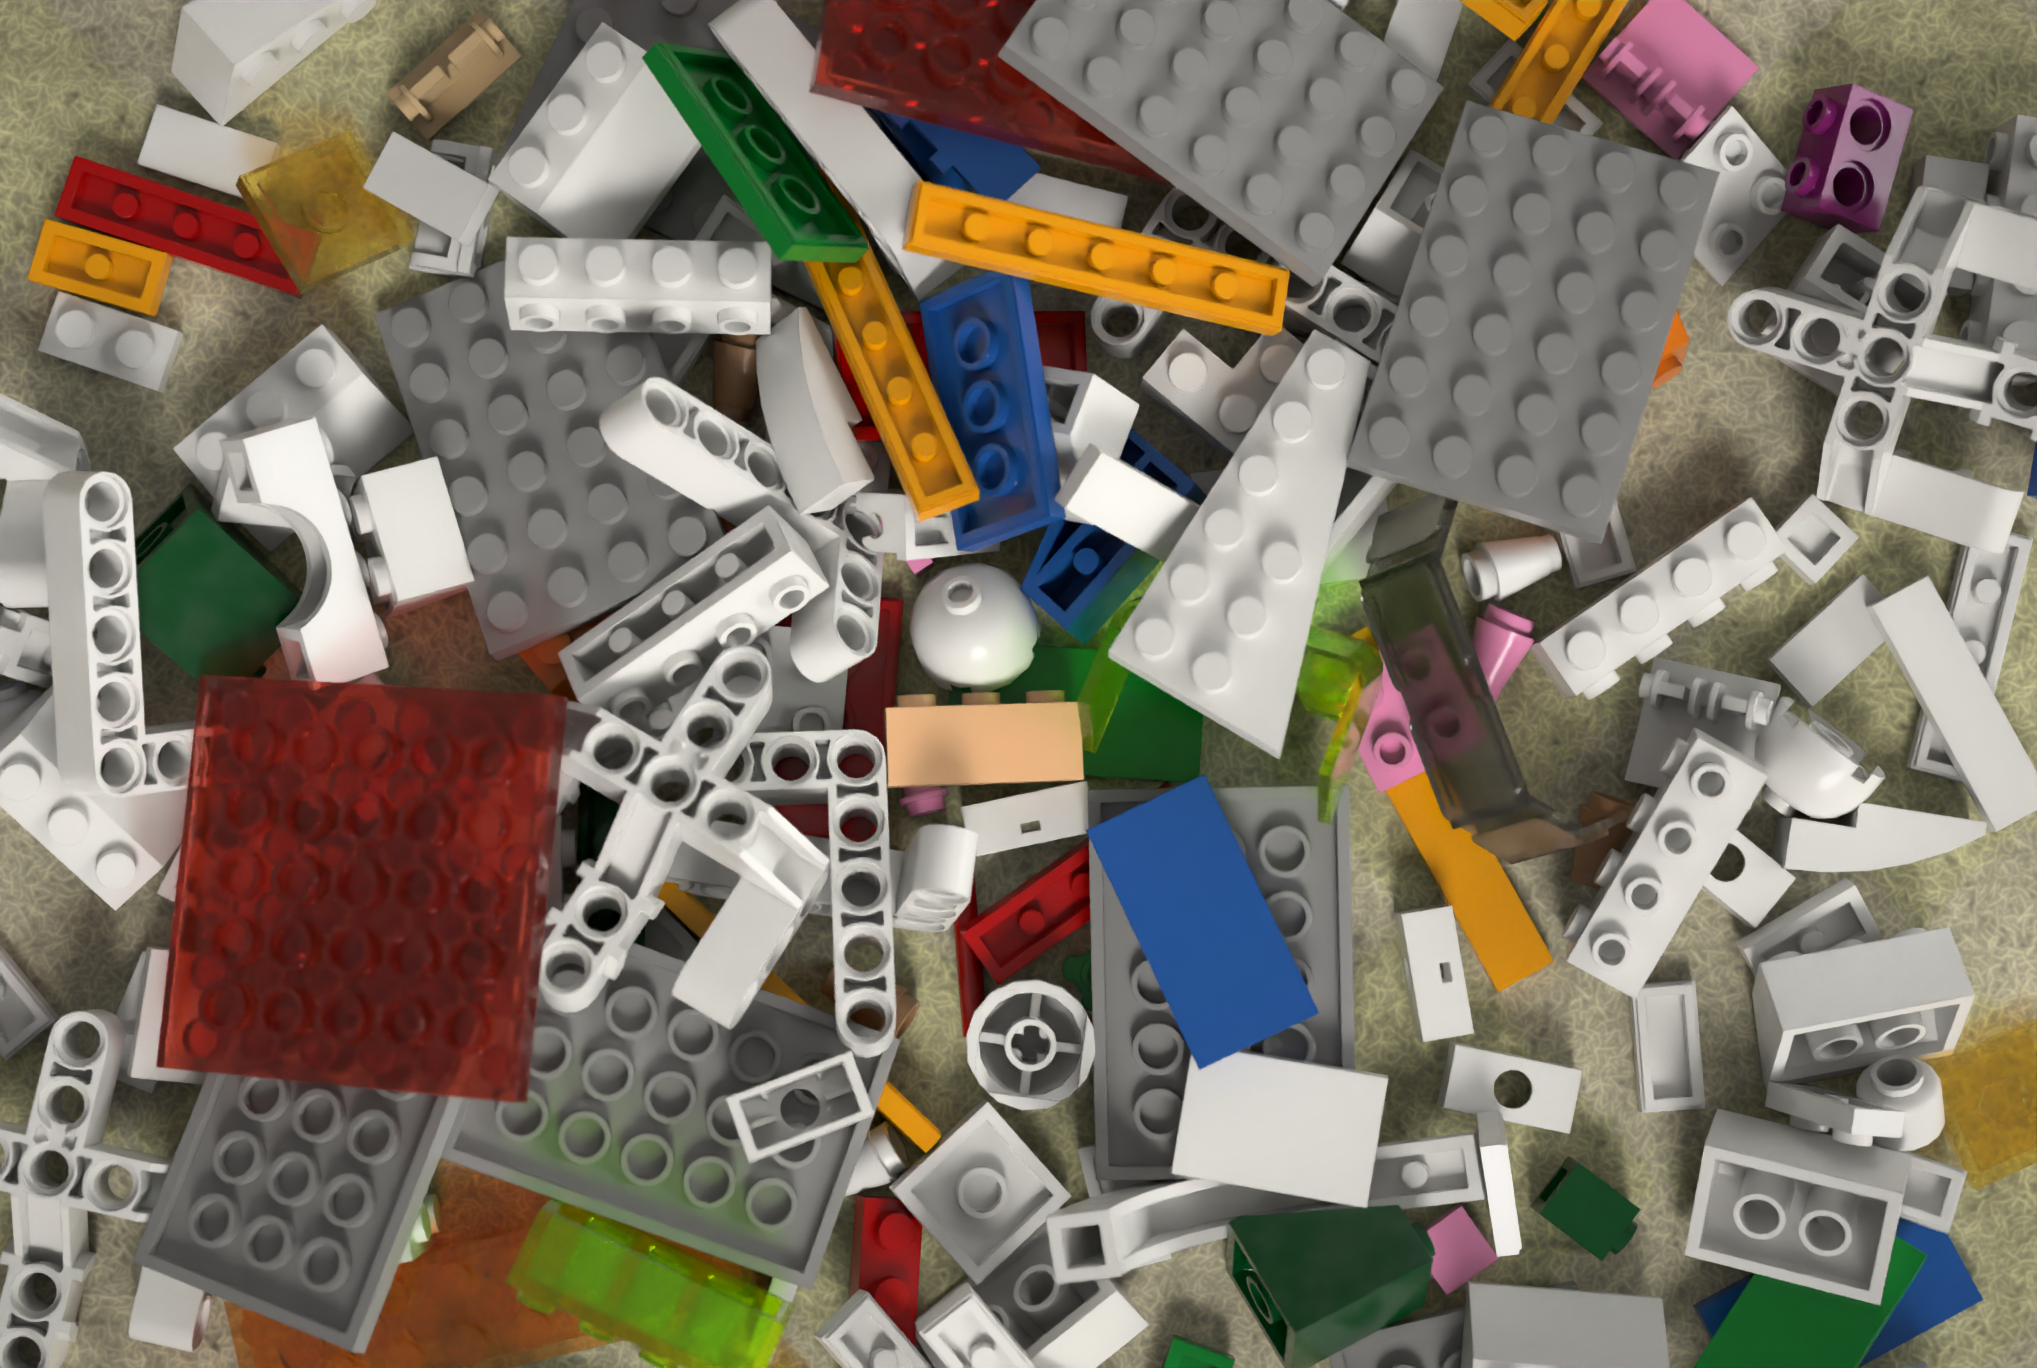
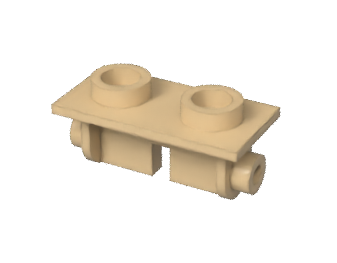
[386,10,523,141]

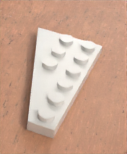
[1108,329,1371,759]

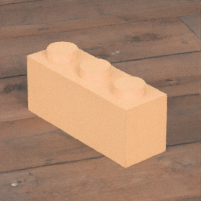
[883,690,1084,788]

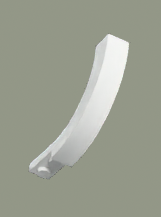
[1045,1131,1487,1284]

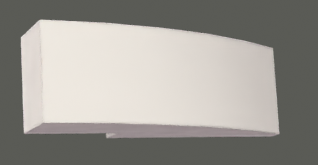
[756,307,875,515]
[1772,803,1987,873]

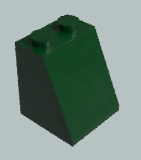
[134,483,303,704]
[1226,1205,1435,1368]

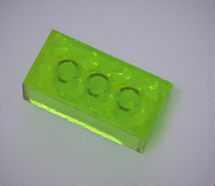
[505,1198,796,1368]

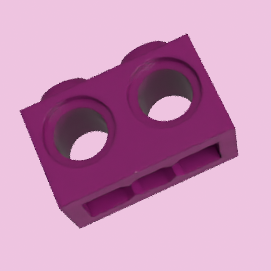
[1780,83,1913,234]

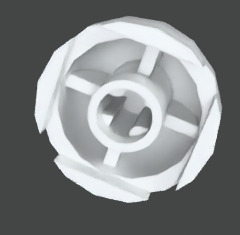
[910,563,1041,693]
[1754,697,1885,819]
[966,979,1095,1110]

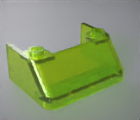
[1077,593,1383,824]

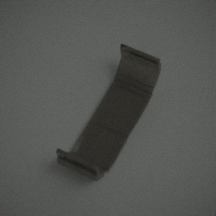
[1359,493,1628,865]

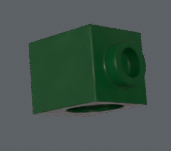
[1530,1156,1641,1261]

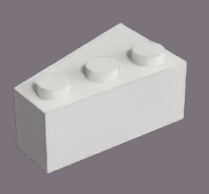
[171,0,377,127]

